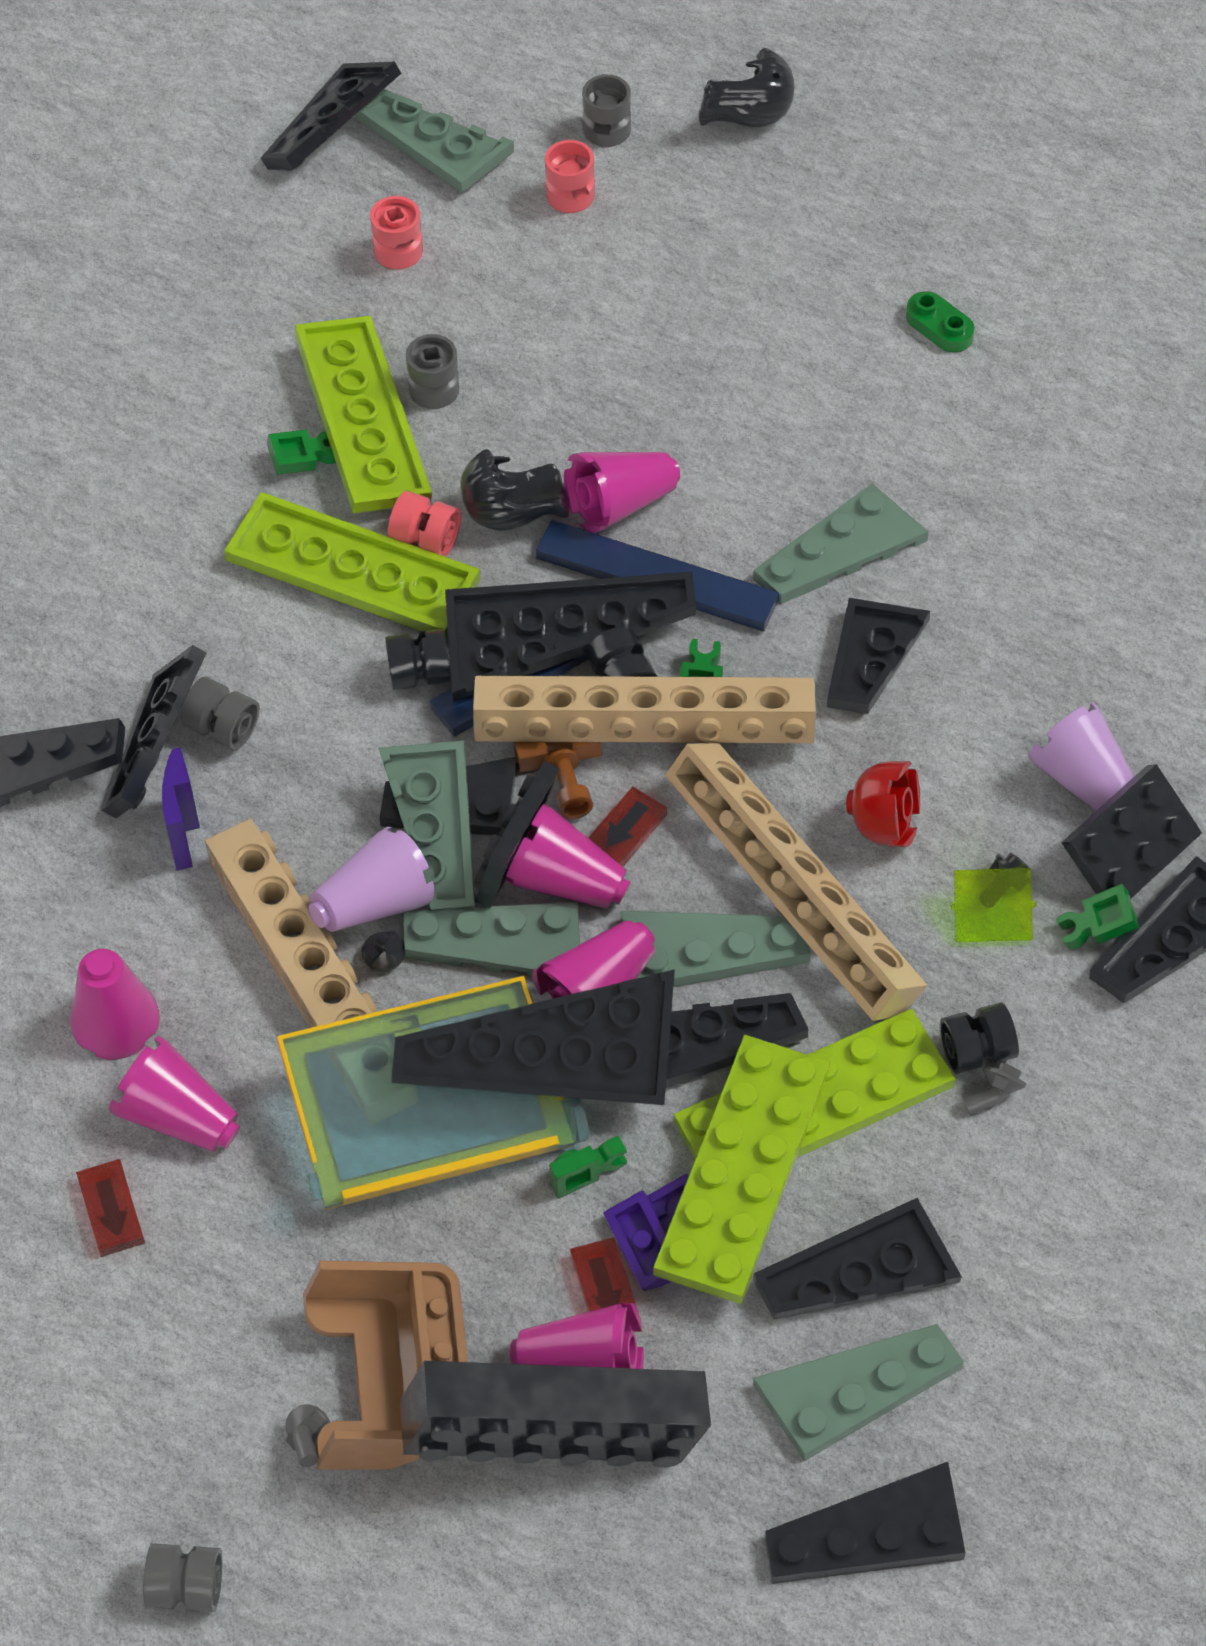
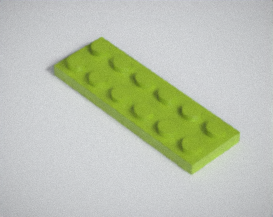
[294,315,432,513]
[224,492,481,639]
[673,1008,955,1160]
[653,1035,830,1305]

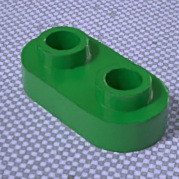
[906,291,975,353]

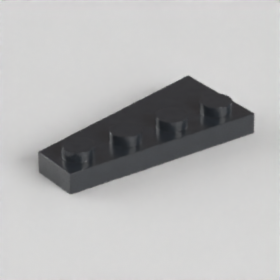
[261,61,402,171]
[101,645,207,818]
[0,718,126,807]
[1089,856,1206,1003]
[666,993,809,1088]
[752,1198,962,1319]
[765,1461,966,1584]

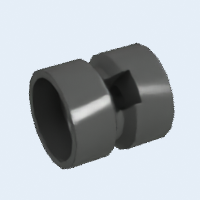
[582,74,631,147]
[406,334,459,409]
[180,676,260,750]
[143,1543,223,1612]

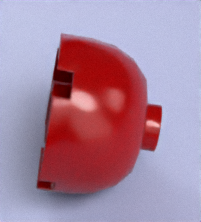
[846,761,921,847]

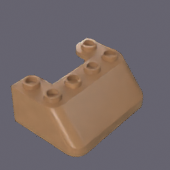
[303,1261,468,1470]

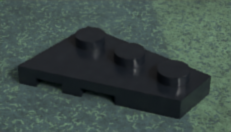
[827,598,931,714]
[379,756,517,836]

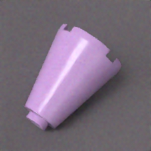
[1028,702,1134,811]
[308,827,434,932]

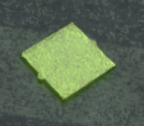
[950,868,1036,942]

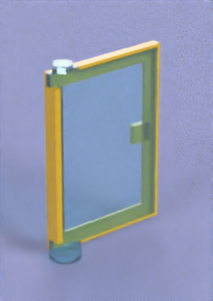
[276,976,589,1210]

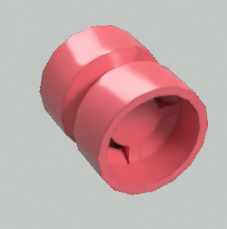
[545,140,595,213]
[370,196,423,270]
[388,491,462,557]

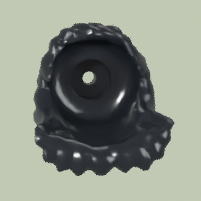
[698,48,795,127]
[460,449,570,531]

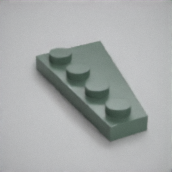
[355,89,514,193]
[753,483,929,604]
[378,740,476,911]
[403,901,580,978]
[621,911,811,987]
[753,1324,964,1461]

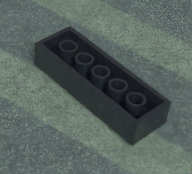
[400,1360,711,1468]

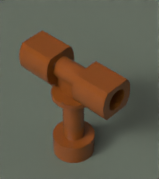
[514,742,602,820]

